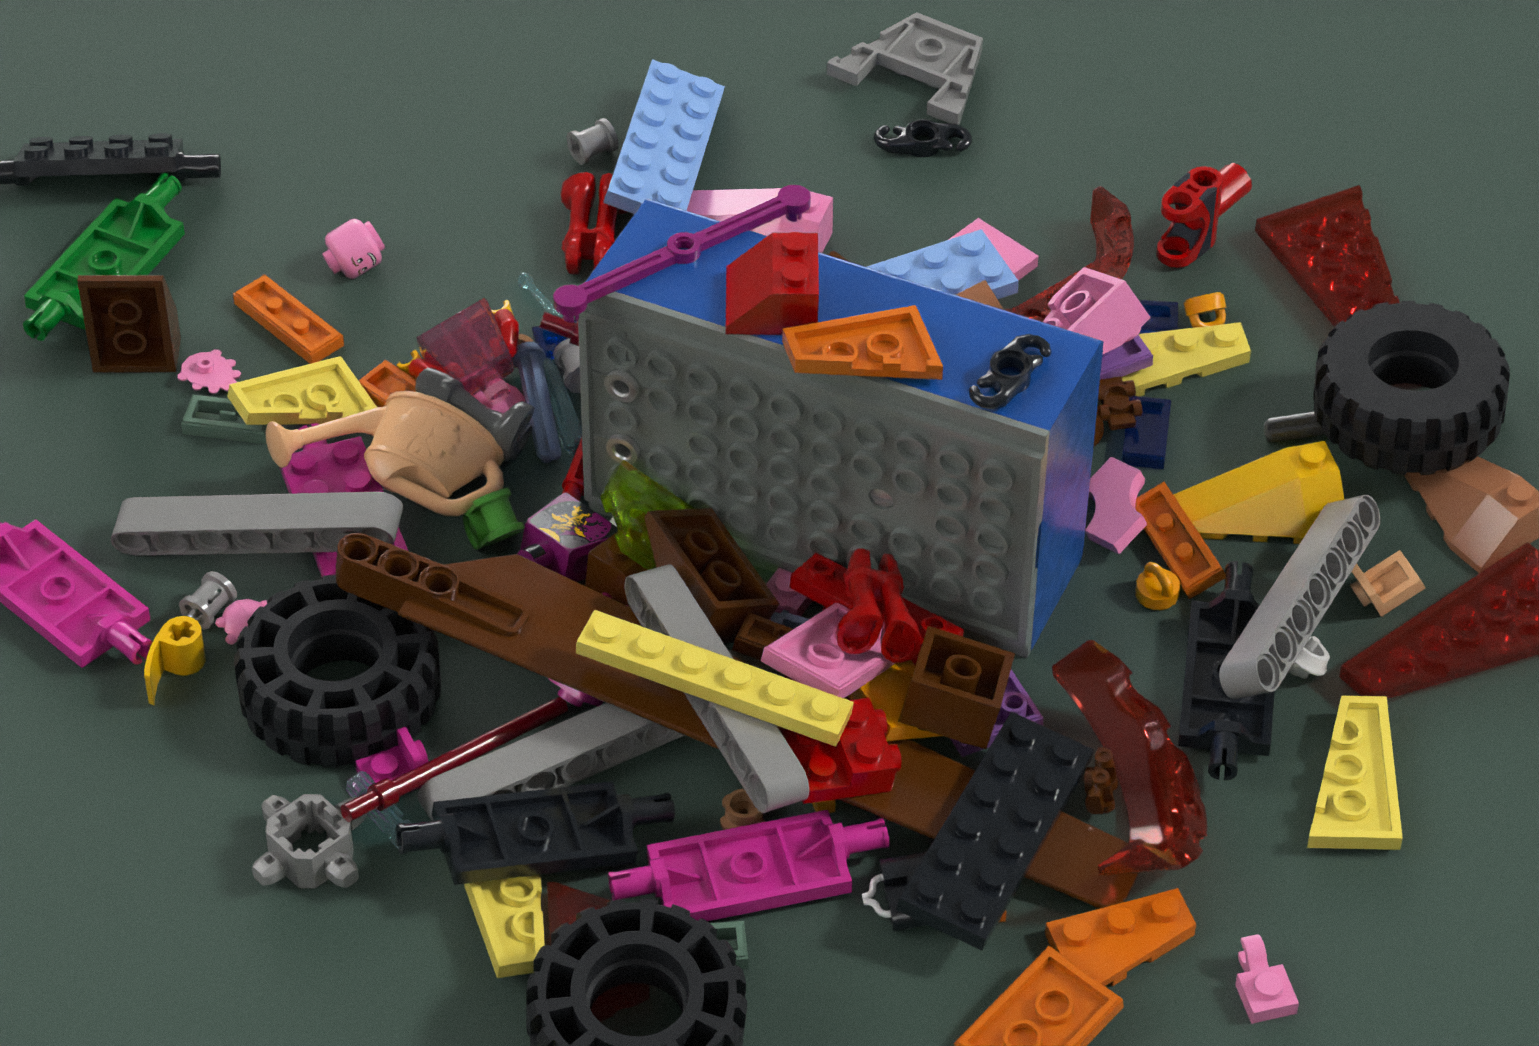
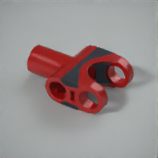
[1156,163,1252,268]

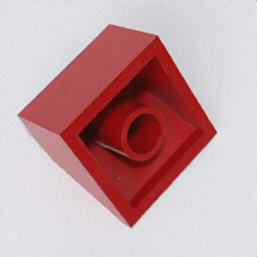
[725,232,819,335]

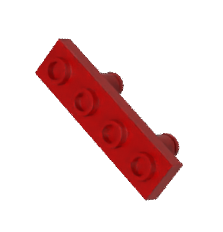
[789,553,964,664]

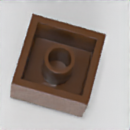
[898,626,1015,749]

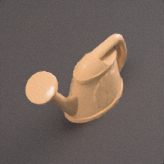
[266,391,504,517]

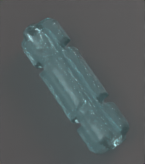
[346,771,411,850]

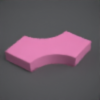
[1085,457,1147,554]

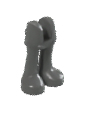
[415,368,535,464]

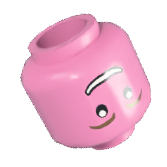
[322,219,385,279]

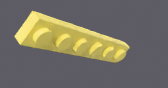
[576,610,854,747]

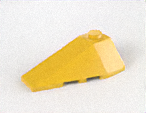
[1173,441,1344,544]

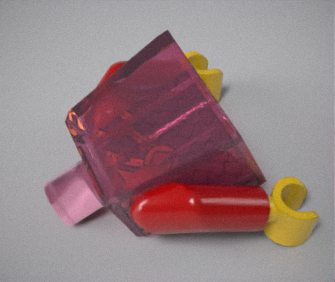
[396,297,519,405]

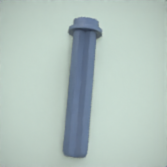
[512,342,561,463]

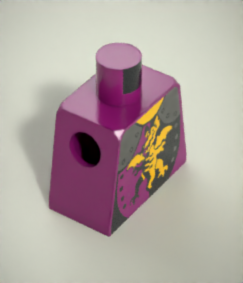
[517,492,621,582]

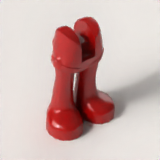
[560,172,628,275]
[836,548,922,663]

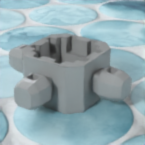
[252,794,367,889]

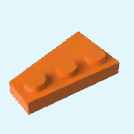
[782,305,943,380]
[1045,888,1196,987]

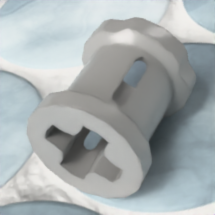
[566,118,618,165]
[553,339,581,393]
[179,571,237,630]

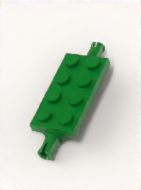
[23,173,185,341]

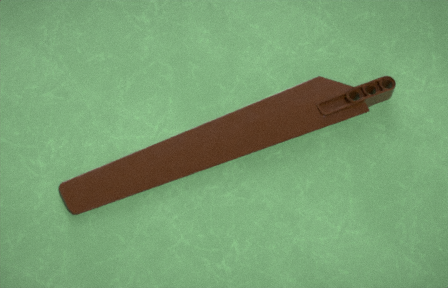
[335,533,1143,909]

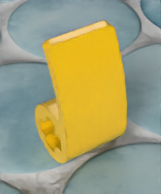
[144,616,206,706]

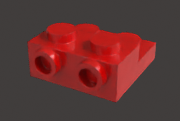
[778,697,902,804]

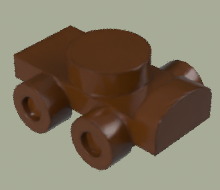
[1097,376,1142,431]
[1084,747,1118,814]

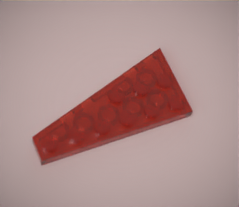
[1255,185,1400,327]
[1339,542,1539,699]

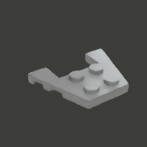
[827,12,983,125]

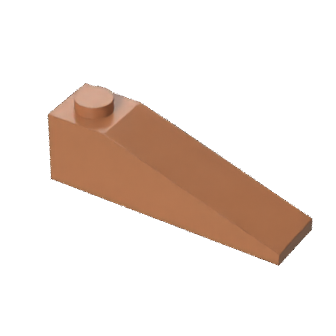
[1404,457,1539,574]

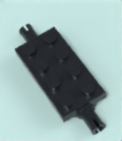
[0,133,221,186]
[1178,561,1275,780]
[395,781,675,885]

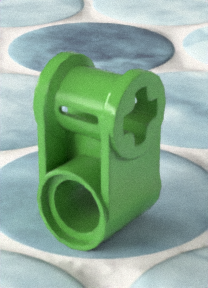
[462,488,524,550]

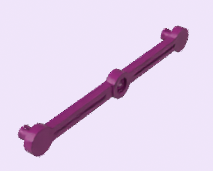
[553,185,811,323]

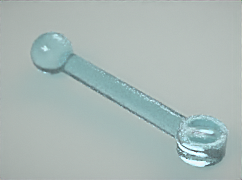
[517,273,563,318]

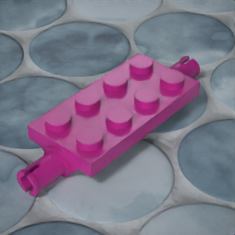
[279,423,408,578]
[0,519,153,668]
[608,810,889,921]

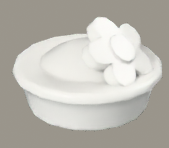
[1288,636,1330,679]

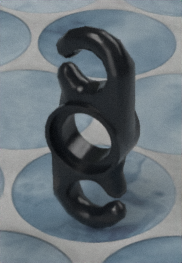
[874,119,972,157]
[968,334,1052,409]

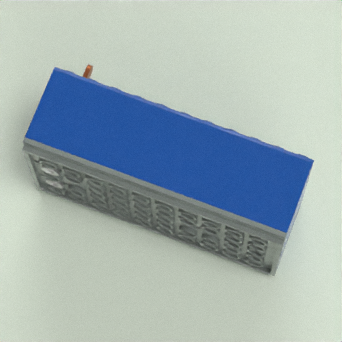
[578,199,1104,658]

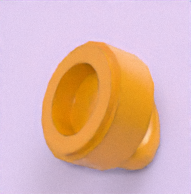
[1183,292,1227,328]
[1135,562,1180,610]

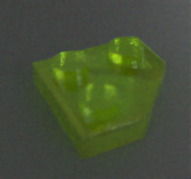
[600,459,695,570]

